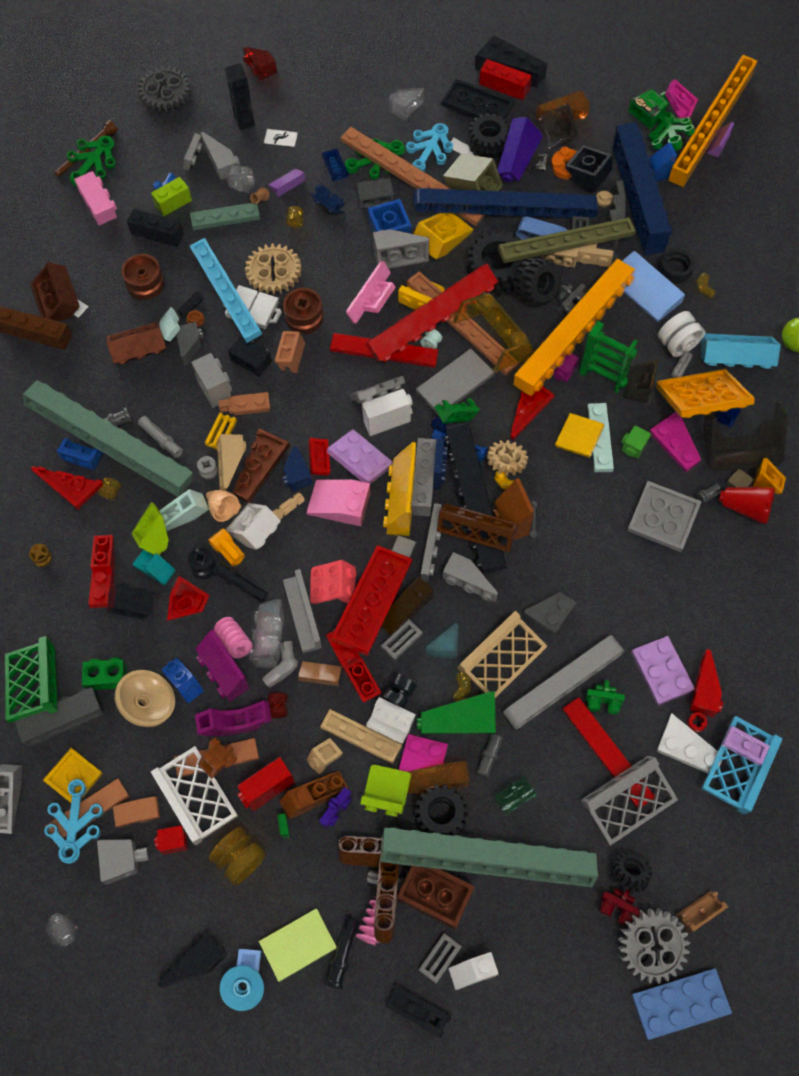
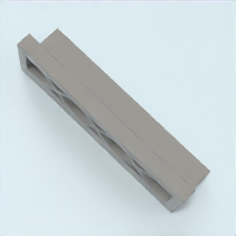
[283,569,322,653]

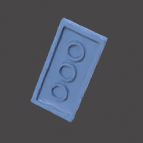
[631,968,732,1040]

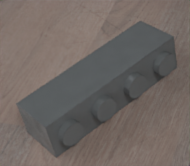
[15,687,104,747]

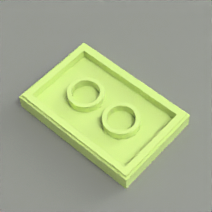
[259,908,337,982]

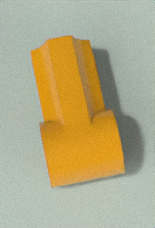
[208,528,245,567]

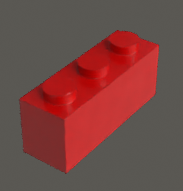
[479,59,532,100]

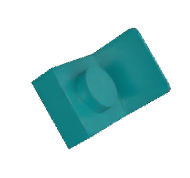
[132,549,176,586]

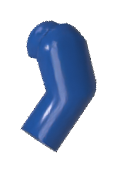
[153,173,176,190]

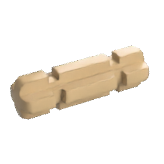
[272,492,304,520]

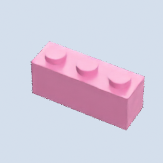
[74,171,117,225]

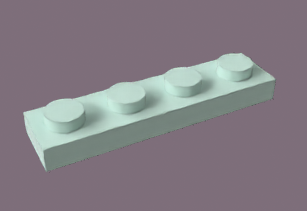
[587,403,614,472]

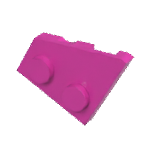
[665,79,698,118]
[399,734,448,772]

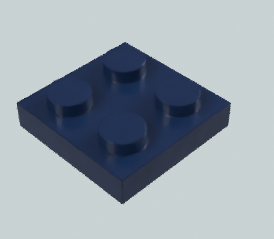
[433,439,447,490]

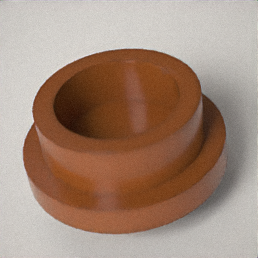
[187,310,205,327]

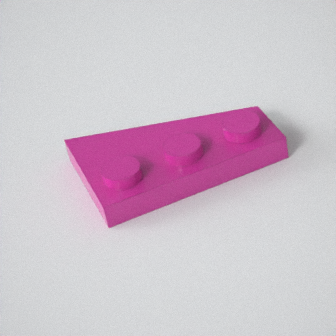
[649,412,701,472]

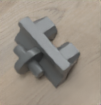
[556,283,586,314]

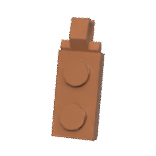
[218,392,270,416]

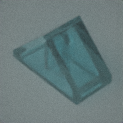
[426,623,459,658]

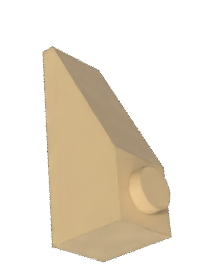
[217,434,246,491]

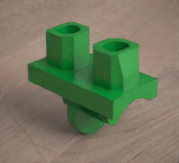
[585,680,625,715]

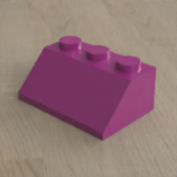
[196,630,250,702]

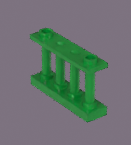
[579,321,638,393]

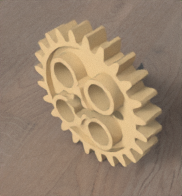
[245,243,302,295]

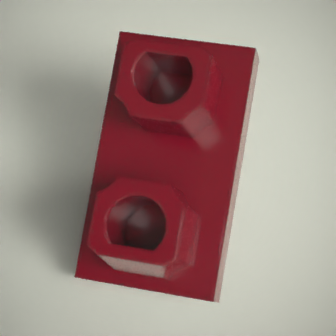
[599,888,640,927]

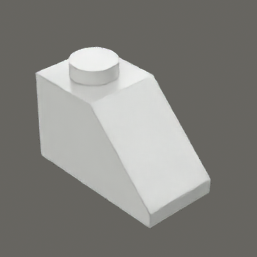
[448,952,498,990]

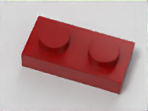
[308,438,331,476]

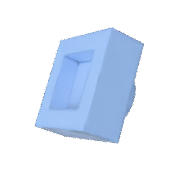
[237,949,262,973]

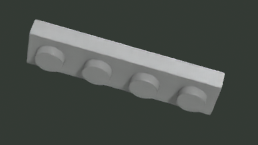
[421,503,442,581]

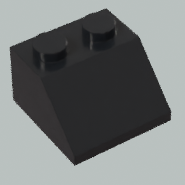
[565,145,612,191]

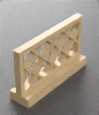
[457,611,547,698]

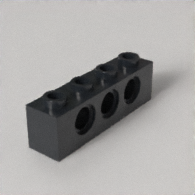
[225,63,255,130]

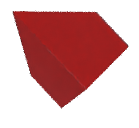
[167,576,210,621]

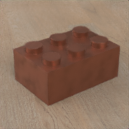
[397,866,475,930]

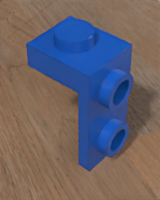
[162,658,204,703]

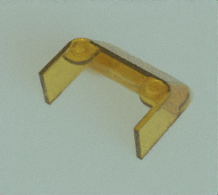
[453,294,534,372]

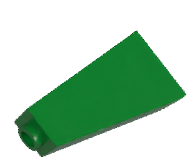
[417,691,496,735]

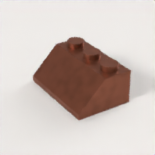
[30,262,80,322]
[106,321,166,364]

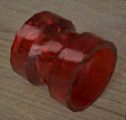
[267,693,288,718]

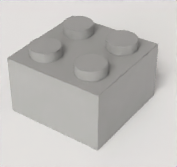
[191,353,233,408]

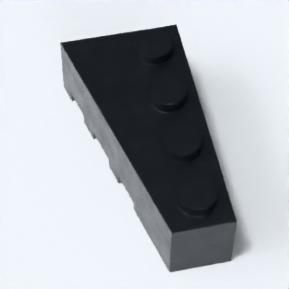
[475,35,547,88]

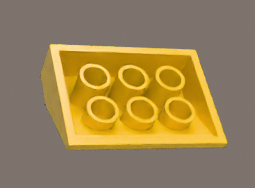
[383,442,416,536]

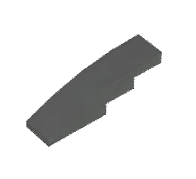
[607,180,626,248]

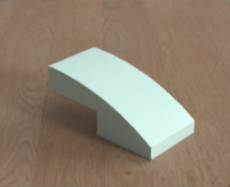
[159,307,181,342]

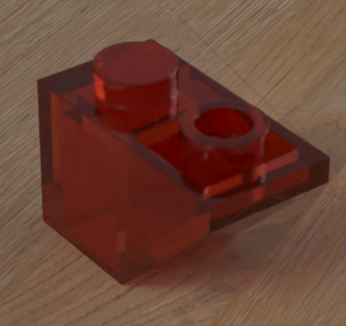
[243,47,277,80]

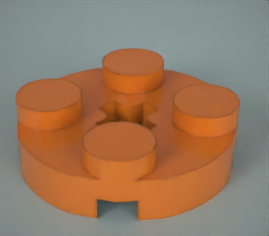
[551,147,577,179]

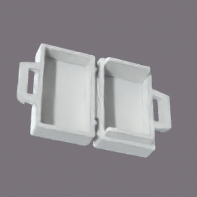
[223,285,282,329]

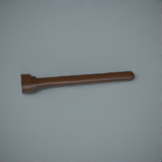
[55,120,118,177]

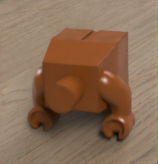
[198,737,237,779]

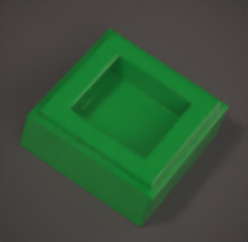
[277,813,291,839]

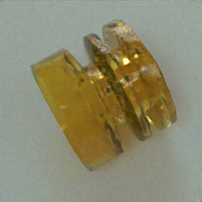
[209,827,267,886]

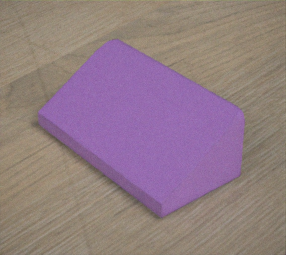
[707,122,734,157]
[268,169,305,197]

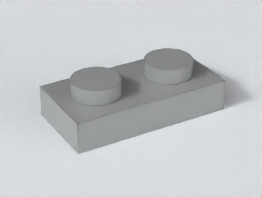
[183,133,203,171]

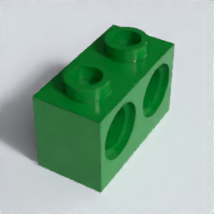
[82,657,127,690]

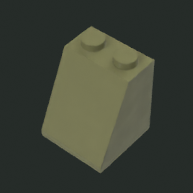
[443,154,503,191]

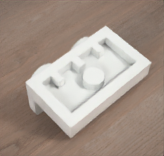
[366,697,416,743]

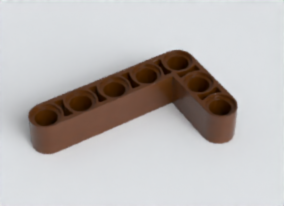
[338,836,399,943]

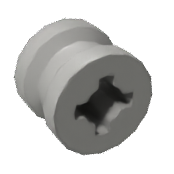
[197,456,218,479]

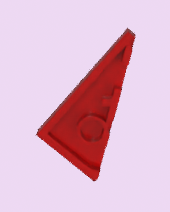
[510,386,554,440]
[31,466,104,510]

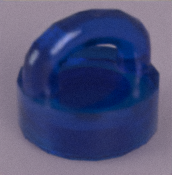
[430,416,448,433]

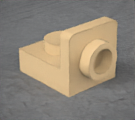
[307,738,343,774]

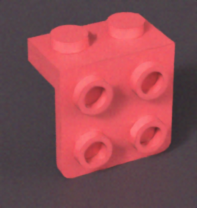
[310,560,356,604]

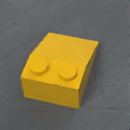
[414,213,474,259]

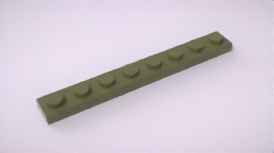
[498,218,636,263]

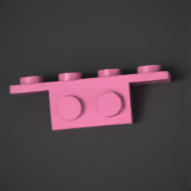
[346,261,396,323]

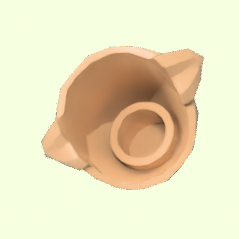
[206,490,242,522]

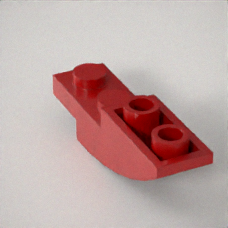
[88,535,115,608]
[326,630,381,703]

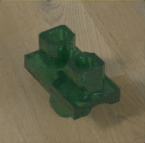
[494,776,537,815]

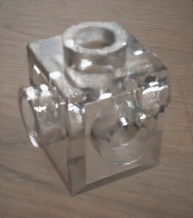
[227,164,255,193]

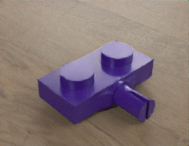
[319,787,352,830]

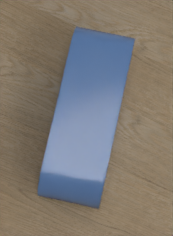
[516,217,567,240]

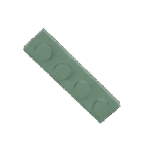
[190,203,260,230]

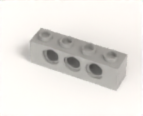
[412,438,437,517]

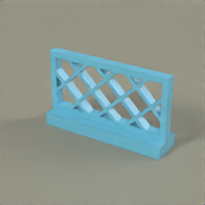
[701,716,783,815]

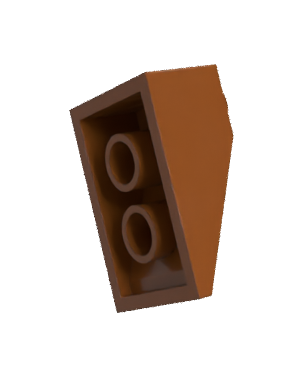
[492,478,534,541]

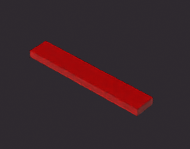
[330,333,439,368]
[562,697,655,808]

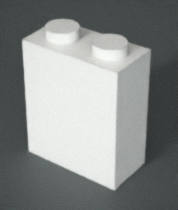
[362,389,413,436]

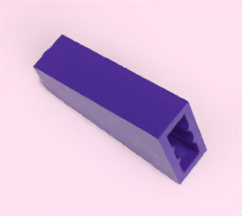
[498,117,543,182]

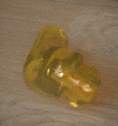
[697,273,716,298]
[452,672,471,702]

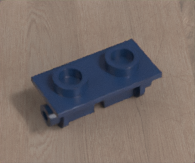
[310,184,345,214]

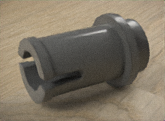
[696,483,722,504]

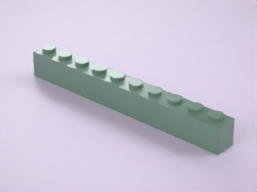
[23,380,193,497]
[380,827,598,887]

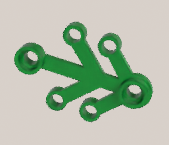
[649,112,695,151]
[67,136,115,187]
[345,138,405,180]

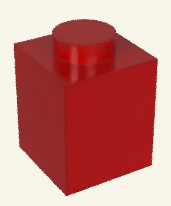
[154,825,188,855]

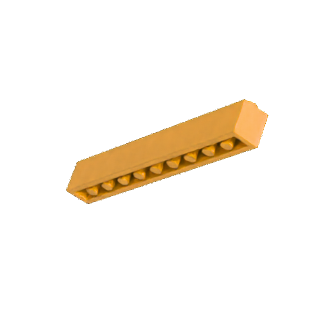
[668,55,758,187]
[513,259,635,396]

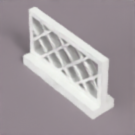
[151,746,238,846]

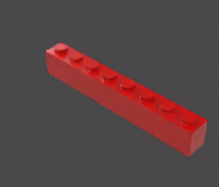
[366,264,498,362]

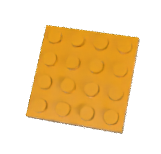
[656,369,754,418]

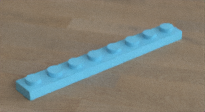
[190,238,262,343]

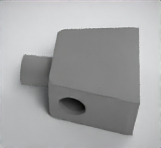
[97,840,149,885]

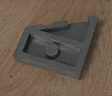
[523,592,576,635]

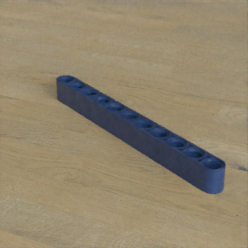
[414,188,599,219]

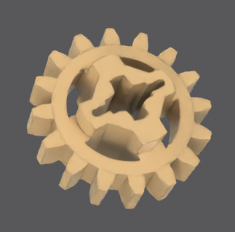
[487,440,528,476]

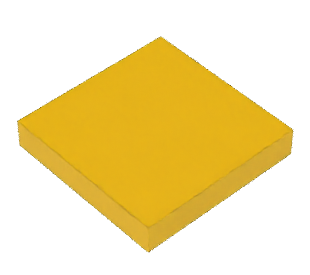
[555,413,605,458]
[43,748,103,803]

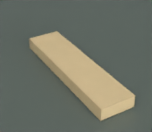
[320,709,402,764]

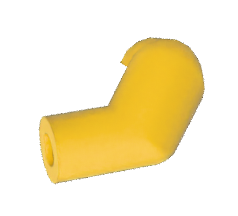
[494,470,514,489]

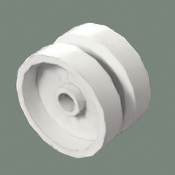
[658,311,705,357]

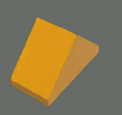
[753,458,786,494]

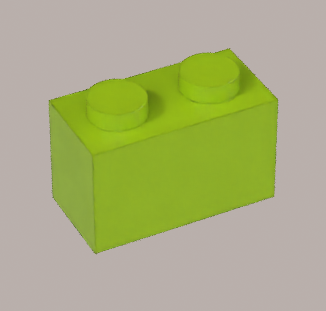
[151,177,192,217]

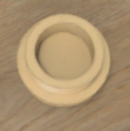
[596,191,613,207]

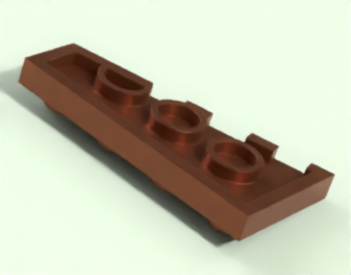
[232,429,290,503]

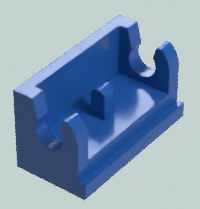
[57,438,103,471]

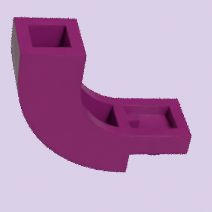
[195,701,272,736]

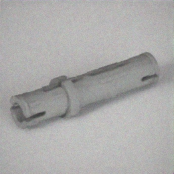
[138,416,183,458]

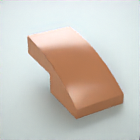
[113,796,160,828]

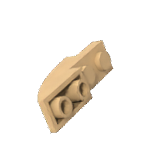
[541,244,614,267]

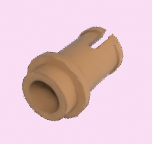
[250,188,270,204]

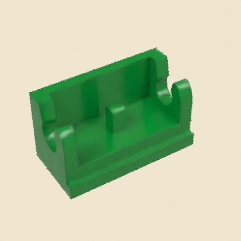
[435,398,480,423]

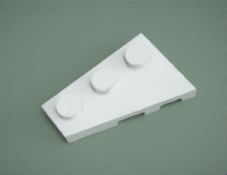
[657,713,723,776]

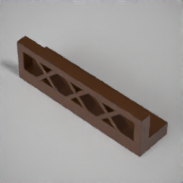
[437,503,519,552]

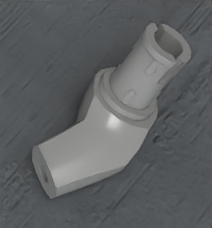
[262,641,298,687]

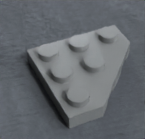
[349,376,405,403]

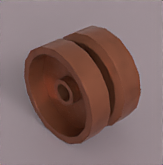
[121,254,164,300]
[283,288,324,334]

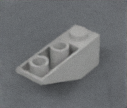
[443,552,498,602]

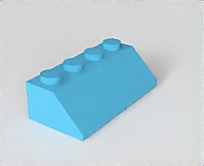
[701,333,781,369]

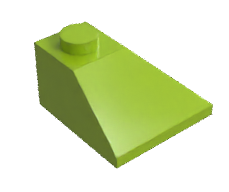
[131,502,169,555]

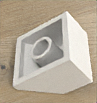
[226,503,281,550]

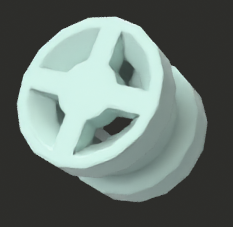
[420,329,442,349]

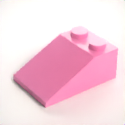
[306,480,371,526]

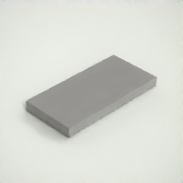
[416,349,494,414]

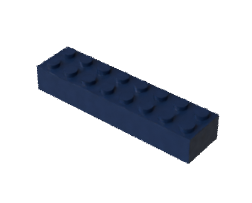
[612,122,672,256]

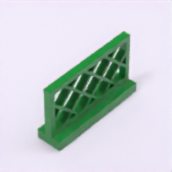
[5,636,58,723]

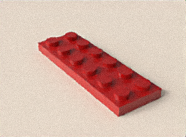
[331,545,413,656]

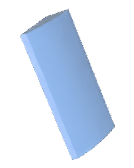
[623,251,685,322]

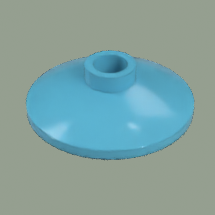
[220,965,264,1011]

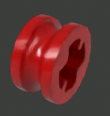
[687,712,708,733]

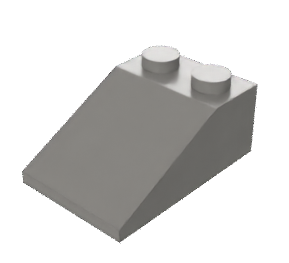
[373,230,429,269]

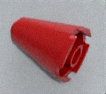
[719,487,775,524]

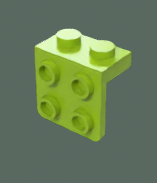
[360,765,411,817]

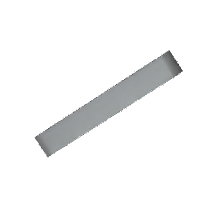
[503,635,625,730]

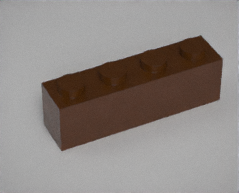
[0,306,72,350]

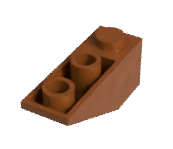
[279,771,348,820]

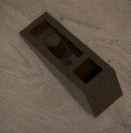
[382,577,433,636]

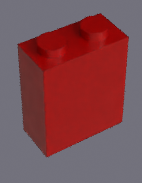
[237,757,295,812]

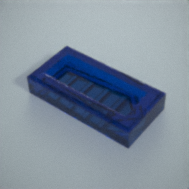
[322,149,348,182]

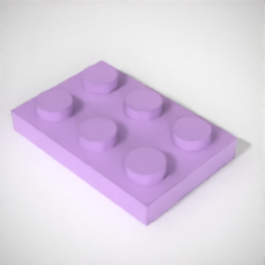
[327,429,393,484]
[631,636,695,706]

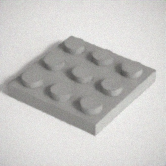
[627,481,702,552]

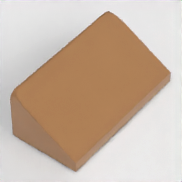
[298,661,342,686]

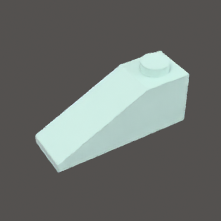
[159,489,209,531]

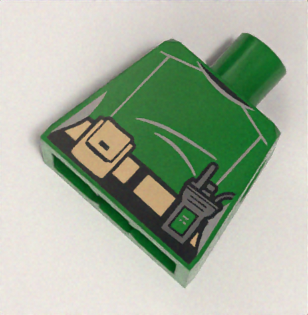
[628,90,668,130]

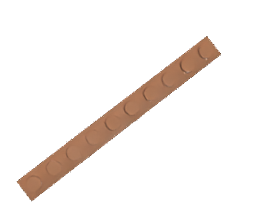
[341,127,485,226]

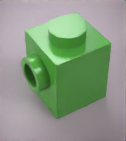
[621,425,651,459]

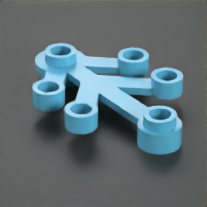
[406,123,453,172]
[44,779,103,864]

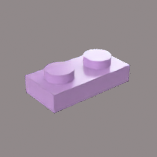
[722,726,770,765]

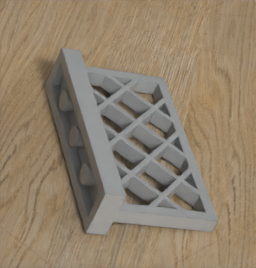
[580,756,678,846]

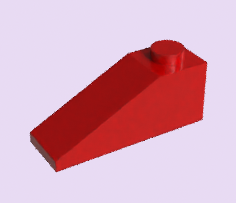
[690,649,723,717]

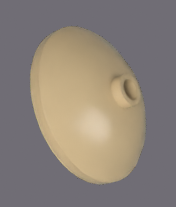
[115,670,175,727]

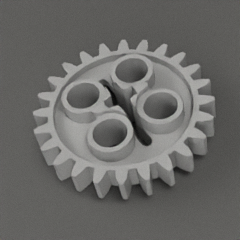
[618,908,690,983]

